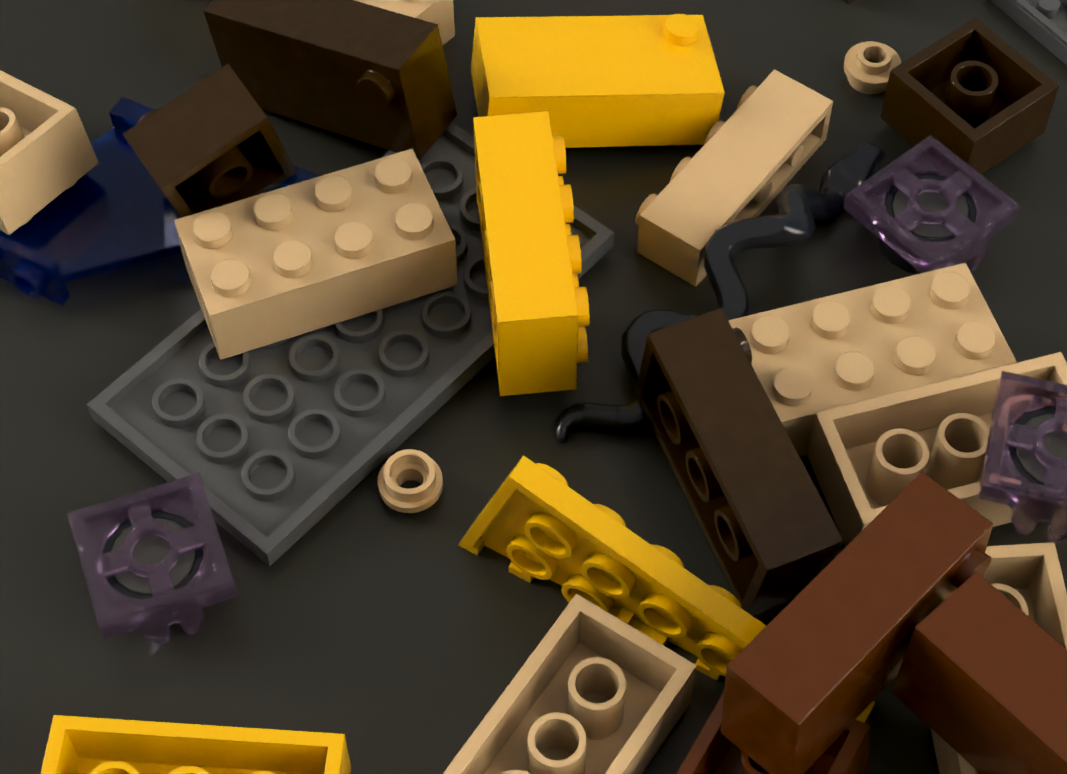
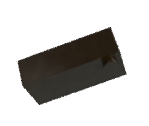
[203,0,457,160]
[635,308,843,616]

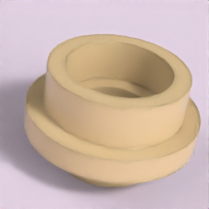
[844,41,901,95]
[377,449,443,513]

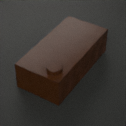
[721,472,994,774]
[892,572,1067,774]

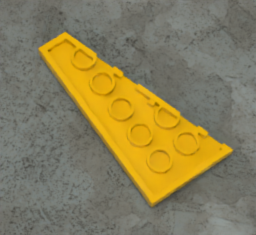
[458,455,875,723]

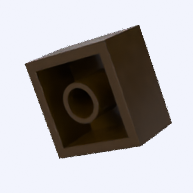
[880,18,1059,187]
[123,64,297,218]

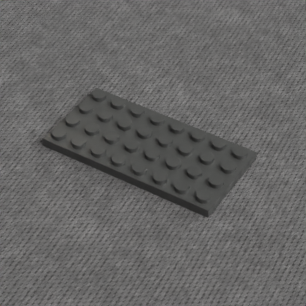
[86,122,614,566]

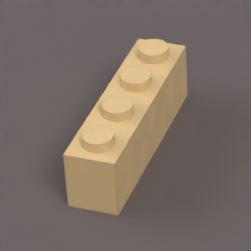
[635,69,833,287]

